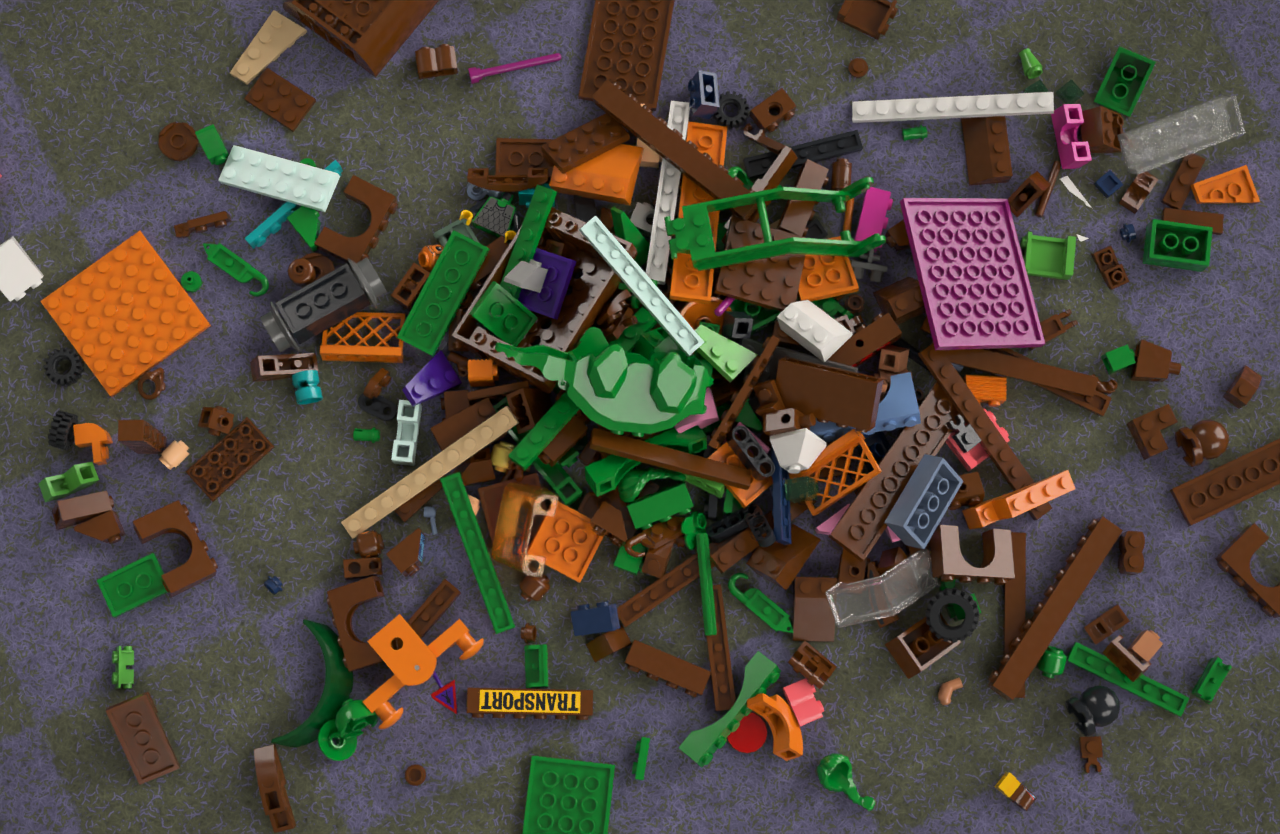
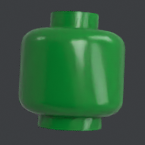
[1037,646,1067,678]

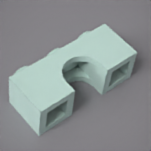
[391,400,422,466]

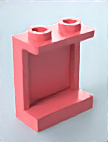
[945,409,1010,472]

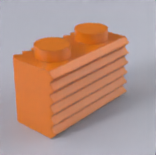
[468,359,499,387]
[963,375,1007,407]

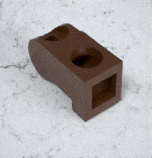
[343,558,383,580]

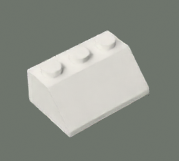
[777,300,853,363]

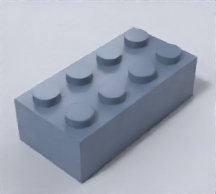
[885,454,963,549]

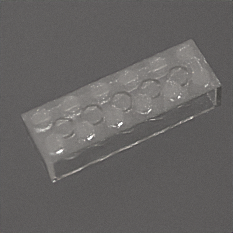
[1117,94,1246,175]

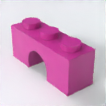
[1051,104,1092,169]

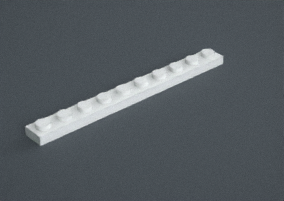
[852,92,1054,123]
[646,101,690,285]

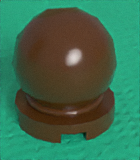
[1175,419,1229,467]

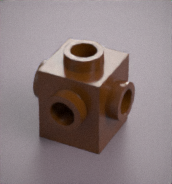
[198,406,234,437]

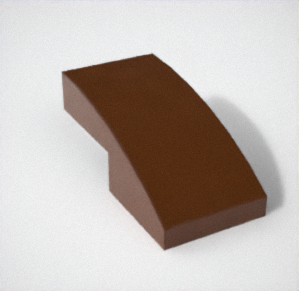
[1119,169,1158,214]
[1084,604,1130,644]

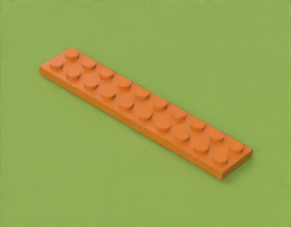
[669,121,727,305]

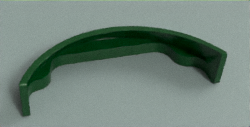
[271,619,353,748]

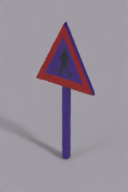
[431,671,458,715]

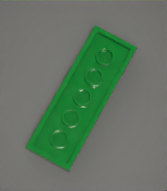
[397,230,490,357]

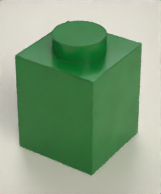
[1101,344,1136,375]

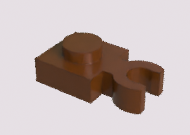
[1079,736,1103,773]

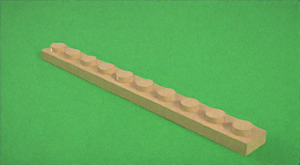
[341,406,519,539]

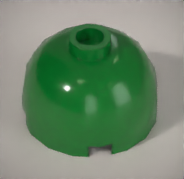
[335,699,379,739]

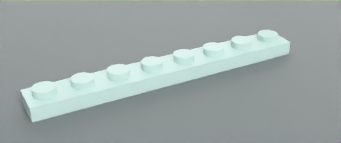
[579,215,704,356]

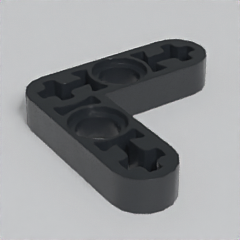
[706,503,776,547]

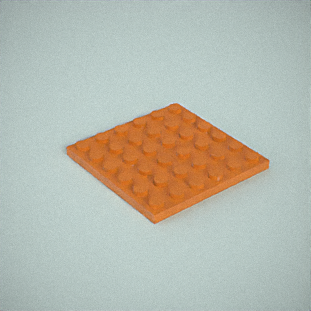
[40,231,211,397]

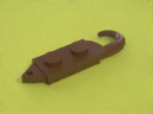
[625,515,686,557]

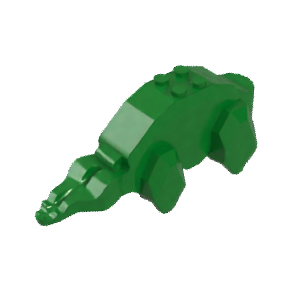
[495,327,714,437]

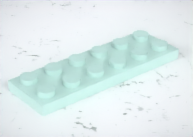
[218,145,340,212]

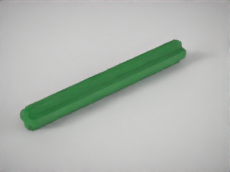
[696,533,717,636]

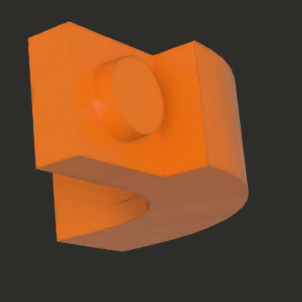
[747,693,803,761]

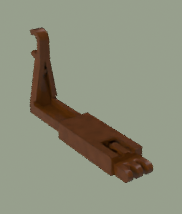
[722,123,797,245]

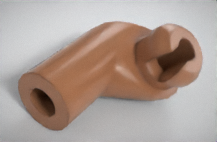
[938,678,963,705]

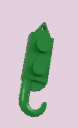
[203,243,269,297]
[728,573,793,633]

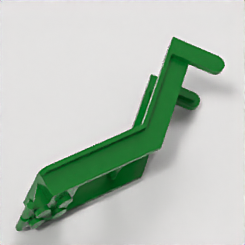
[664,177,886,271]

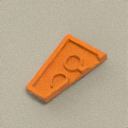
[1190,165,1260,204]

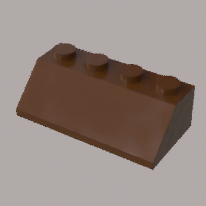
[961,116,1013,186]

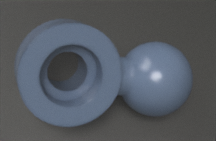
[466,182,503,200]

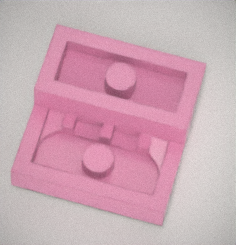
[675,388,719,433]

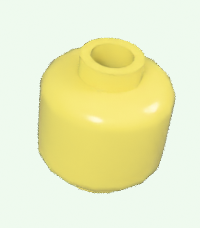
[491,441,516,472]

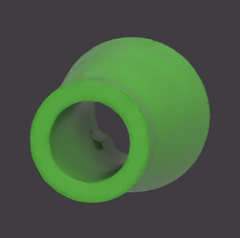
[1019,49,1043,79]

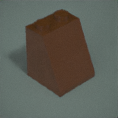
[873,276,926,325]

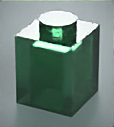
[785,476,819,503]

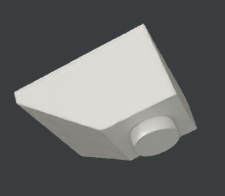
[770,428,826,474]

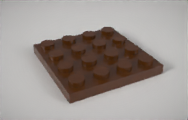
[714,216,806,312]

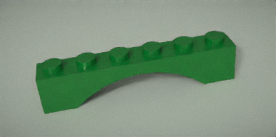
[493,397,583,506]
[584,425,707,497]
[679,651,781,768]

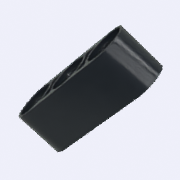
[726,425,775,481]

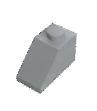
[503,259,548,293]

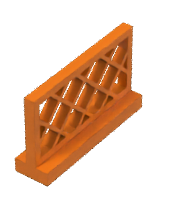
[320,312,406,363]
[789,429,882,516]

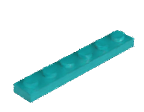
[245,160,343,249]

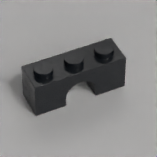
[721,311,753,377]

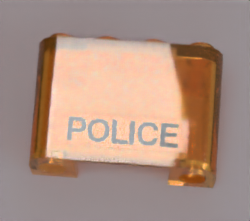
[491,483,559,578]

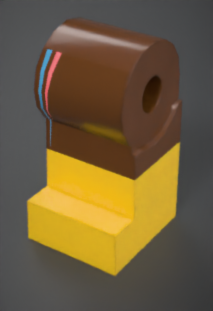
[994,772,1037,811]

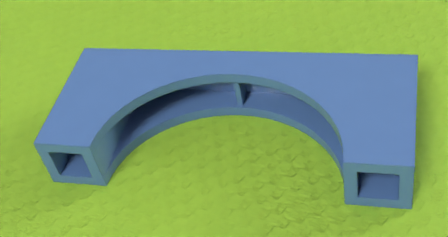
[810,372,921,442]

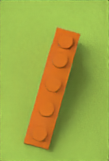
[962,470,1075,530]

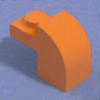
[73,423,113,465]

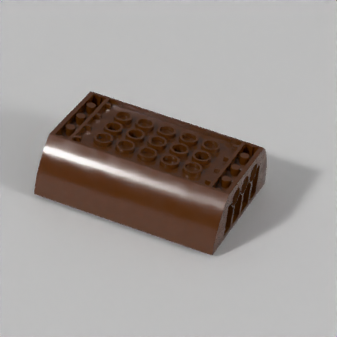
[283,0,439,77]
[451,208,637,394]

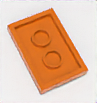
[708,434,773,508]

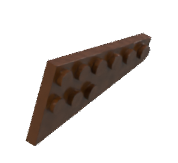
[708,335,781,449]

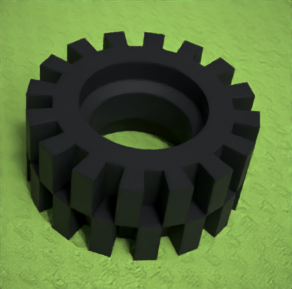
[713,91,749,130]
[43,348,84,386]
[48,411,79,450]

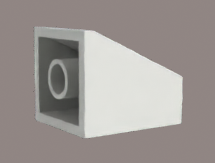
[0,236,44,302]

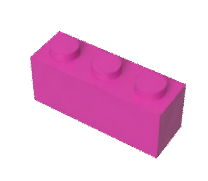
[854,187,893,253]

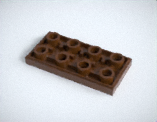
[185,417,275,502]

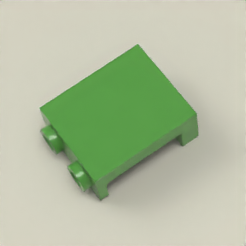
[1020,231,1076,280]

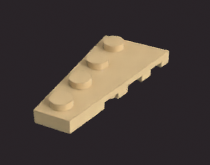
[230,10,307,85]

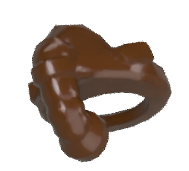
[138,368,165,400]

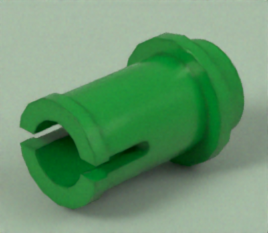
[902,125,927,141]
[353,427,380,444]

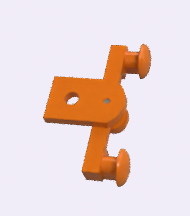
[363,614,484,729]

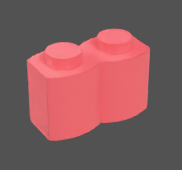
[782,678,824,727]

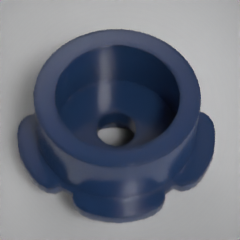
[1120,223,1136,243]
[264,576,283,595]

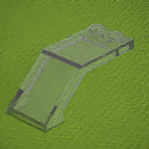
[825,549,940,628]

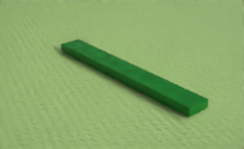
[440,472,515,634]

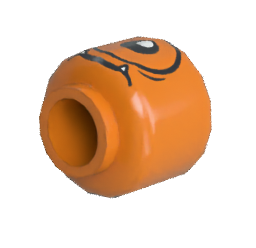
[418,244,444,272]

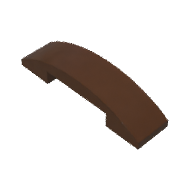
[467,168,548,192]

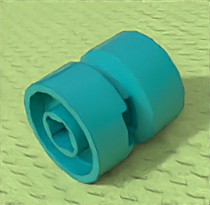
[292,370,323,405]

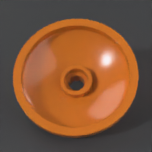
[679,296,732,354]

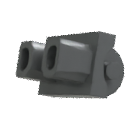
[850,249,888,282]

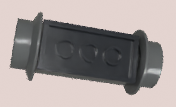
[260,257,387,352]

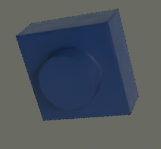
[1094,170,1123,198]

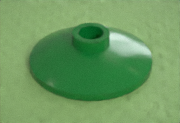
[318,719,357,761]

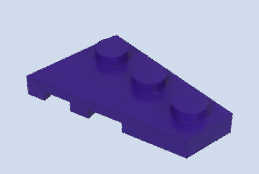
[402,350,462,407]

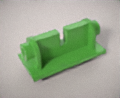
[112,646,134,689]

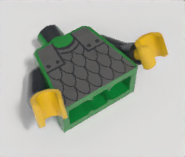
[459,192,521,243]

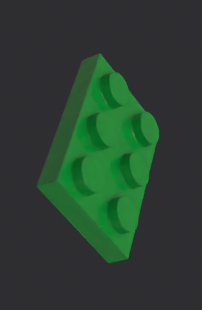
[469,281,538,347]
[97,553,167,618]

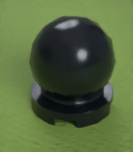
[1065,685,1120,736]

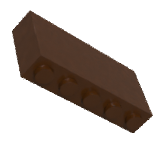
[775,356,883,432]

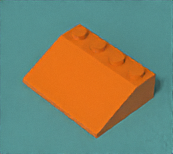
[549,144,644,205]

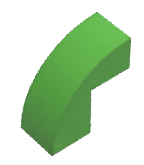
[39,461,99,502]

